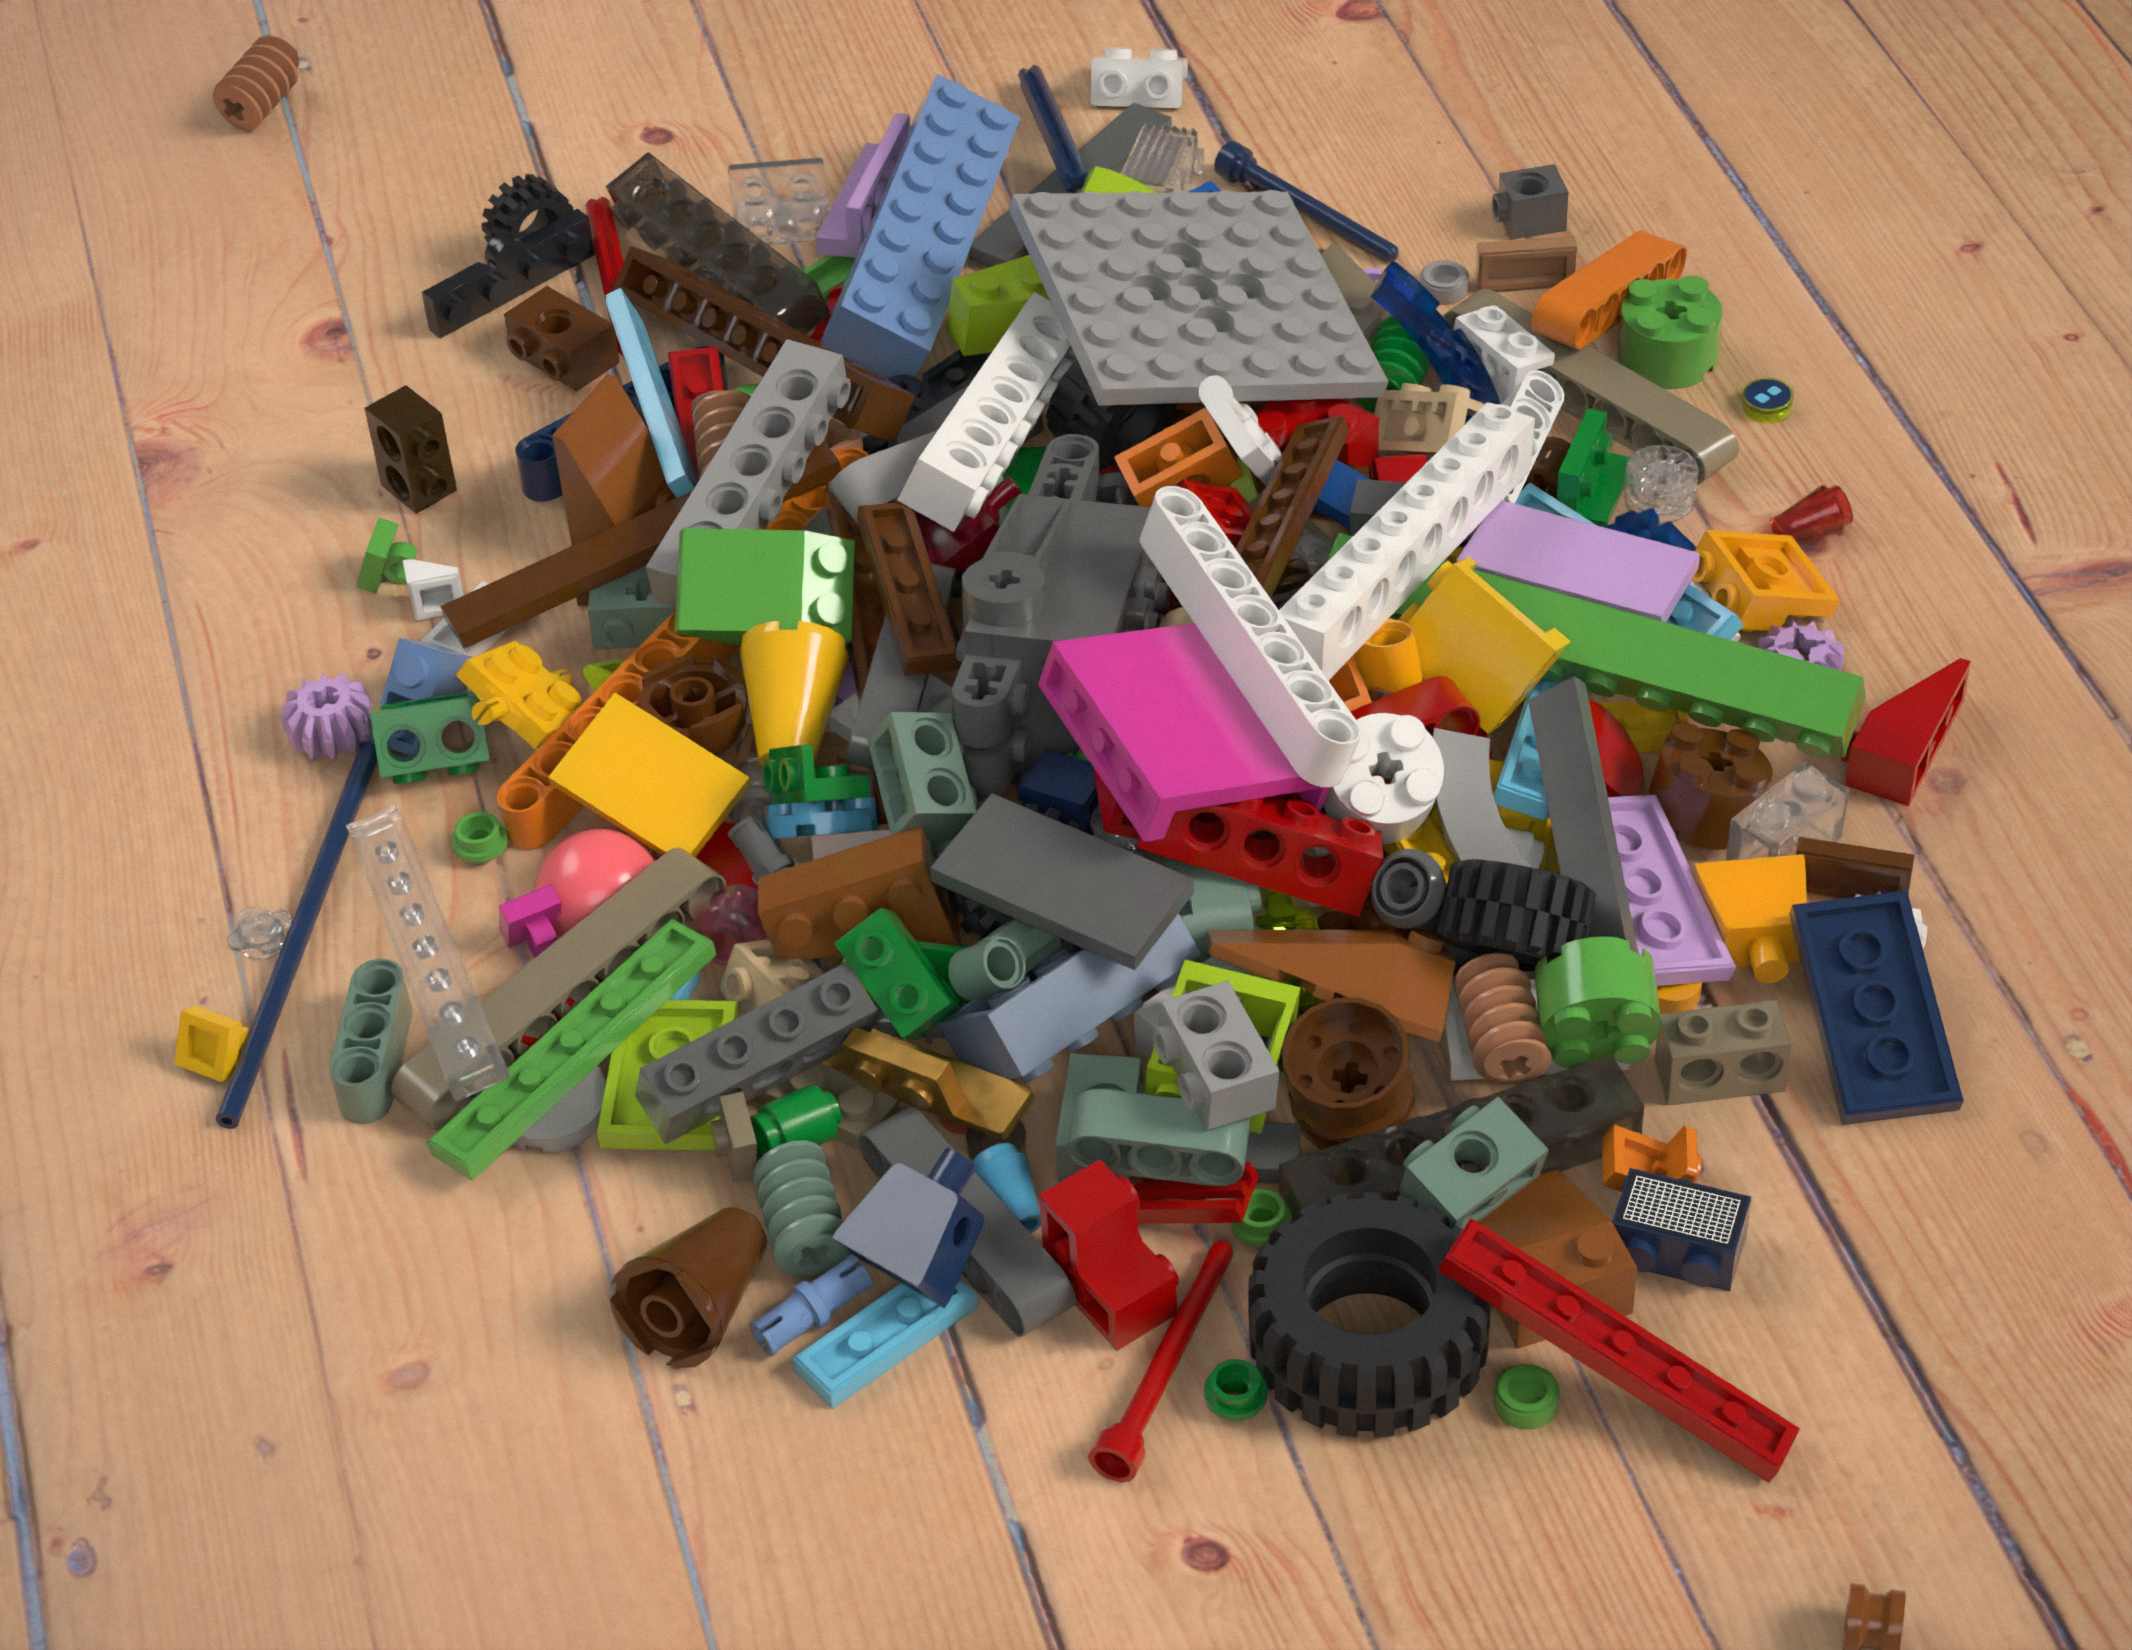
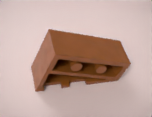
[758,826,961,960]

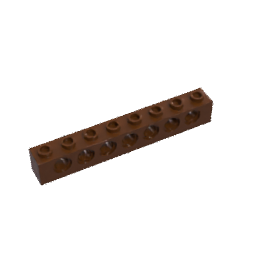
[612,246,915,442]

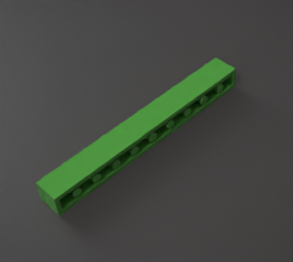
[1327,532,1866,758]

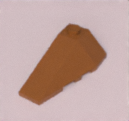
[1204,928,1456,1043]

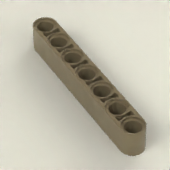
[1442,288,1739,485]
[391,848,726,1131]

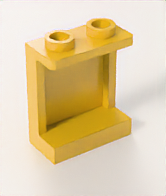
[1398,557,1571,734]

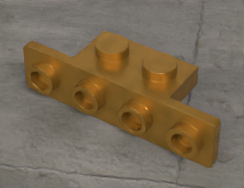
[821,1027,1035,1140]

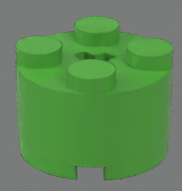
[1618,276,1722,389]
[1534,937,1662,1068]

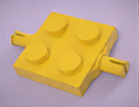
[456,640,583,749]

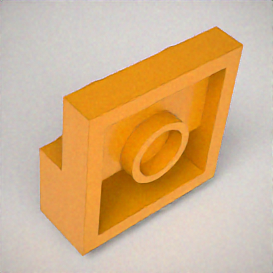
[1692,530,1840,632]

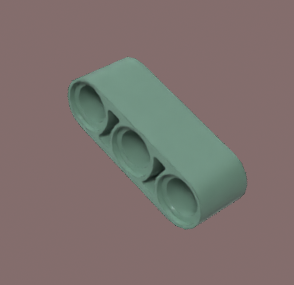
[330,958,412,1125]
[1066,1089,1251,1186]

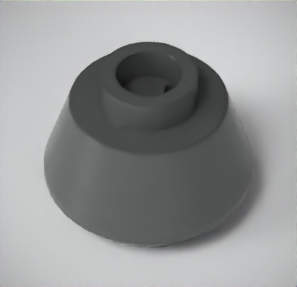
[1370,849,1447,929]

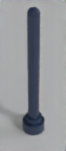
[1214,141,1399,262]

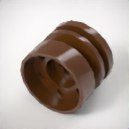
[1283,997,1415,1157]

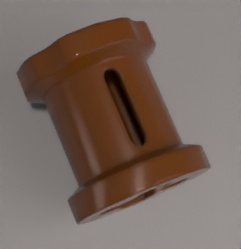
[1521,436,1571,499]

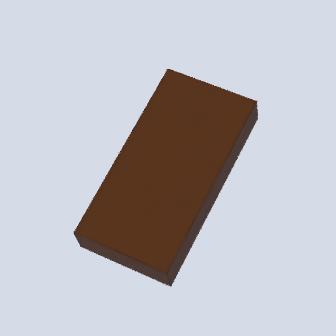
[1796,837,1915,898]

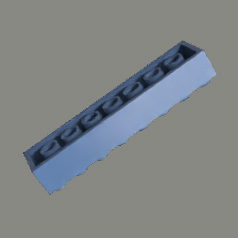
[820,74,1021,379]

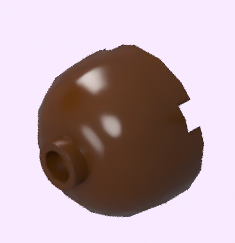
[637,656,747,756]

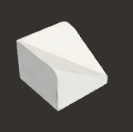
[403,559,464,621]

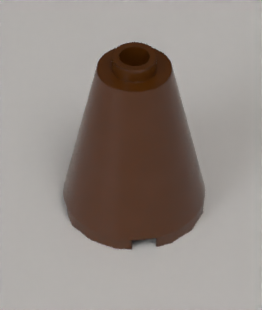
[610,1207,767,1368]

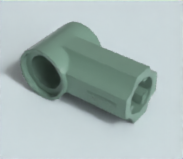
[948,918,1062,1000]

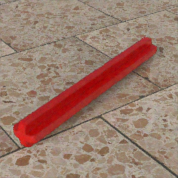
[585,196,634,356]

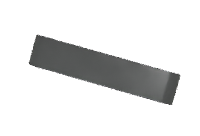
[846,563,956,770]
[858,1106,1076,1337]

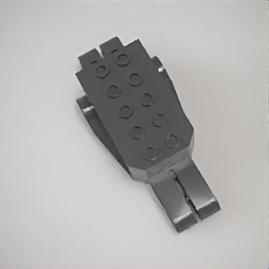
[952,434,1170,798]

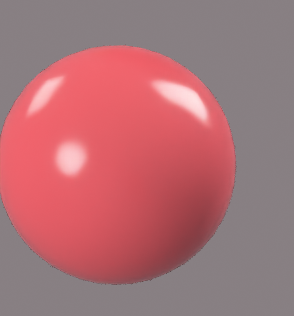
[534,828,658,938]

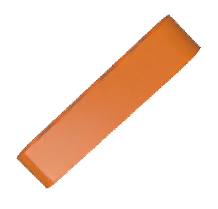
[1531,230,1687,350]

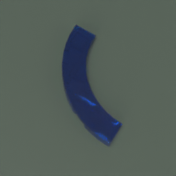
[1370,261,1501,424]

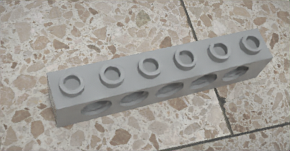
[646,339,851,607]

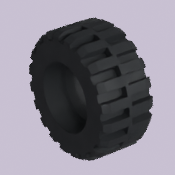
[1248,1192,1491,1438]

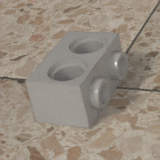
[1153,981,1280,1130]

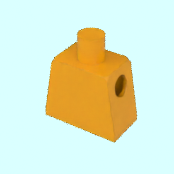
[1694,854,1807,984]

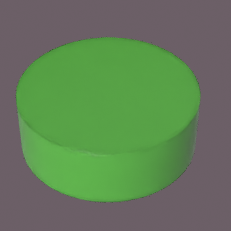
[1494,1364,1559,1429]

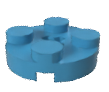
[766,797,879,839]

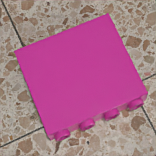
[1038,623,1331,842]

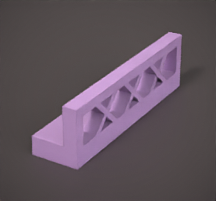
[815,113,910,258]

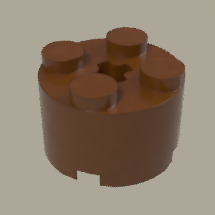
[1648,723,1773,850]

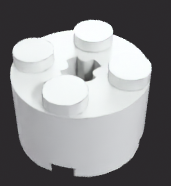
[1323,713,1444,844]

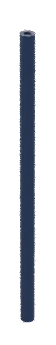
[215,742,378,1129]

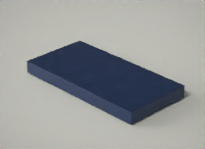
[1789,891,1964,1125]

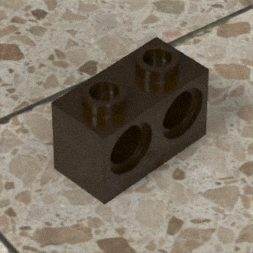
[364,385,457,514]

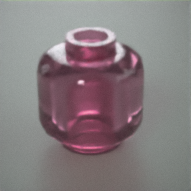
[694,884,769,968]

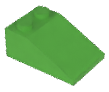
[675,528,855,646]

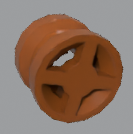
[1842,1583,1906,1650]

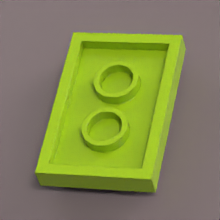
[597,1000,739,1151]

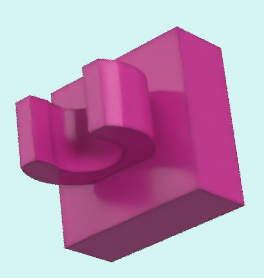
[499,884,561,958]

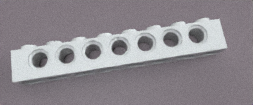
[897,292,1077,532]
[1279,402,1535,681]

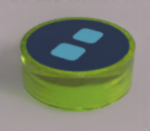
[1742,378,1794,424]

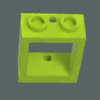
[1145,959,1301,1134]

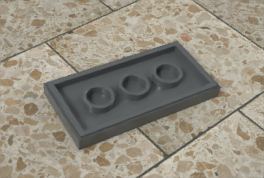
[930,793,1194,970]

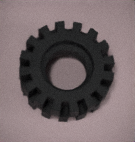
[481,174,574,243]

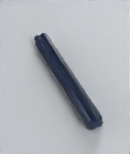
[1018,65,1088,193]

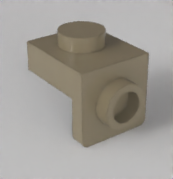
[710,1091,762,1182]

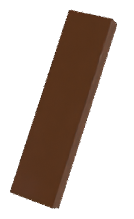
[857,502,960,676]

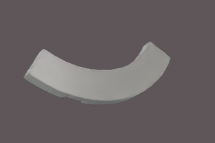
[1432,728,1533,868]

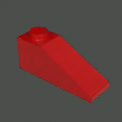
[1841,658,1971,806]

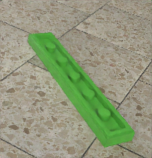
[426,919,717,1181]

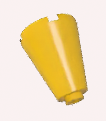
[740,621,849,768]

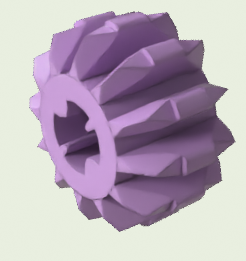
[281,672,373,761]

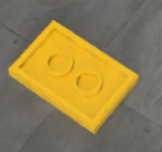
[548,693,751,857]

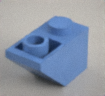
[370,638,472,755]

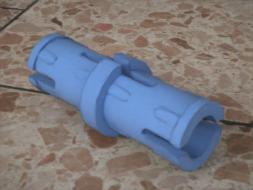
[749,1254,873,1356]

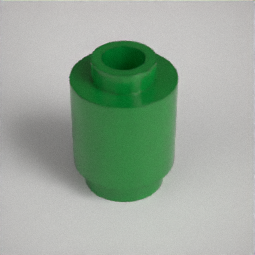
[750,1084,842,1157]

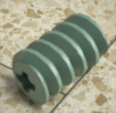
[752,1140,851,1279]

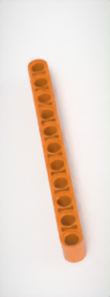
[496,447,868,850]

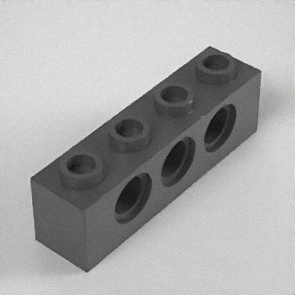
[635,962,878,1145]

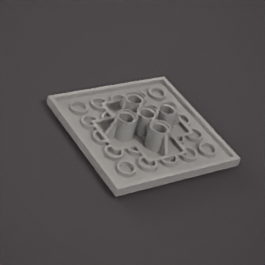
[1009,190,1389,405]

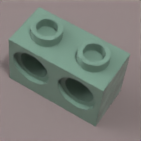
[867,712,977,840]

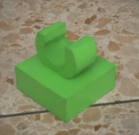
[357,518,418,593]

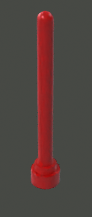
[1088,1241,1233,1482]

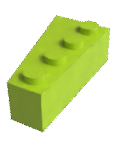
[946,255,1050,356]

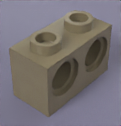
[1655,1000,1791,1105]

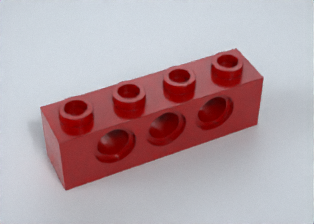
[1137,797,1383,917]

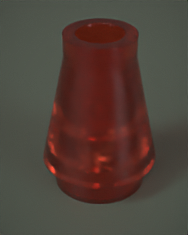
[1770,485,1853,542]

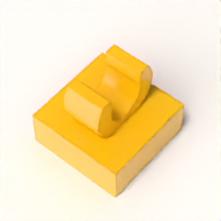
[174,1005,249,1082]

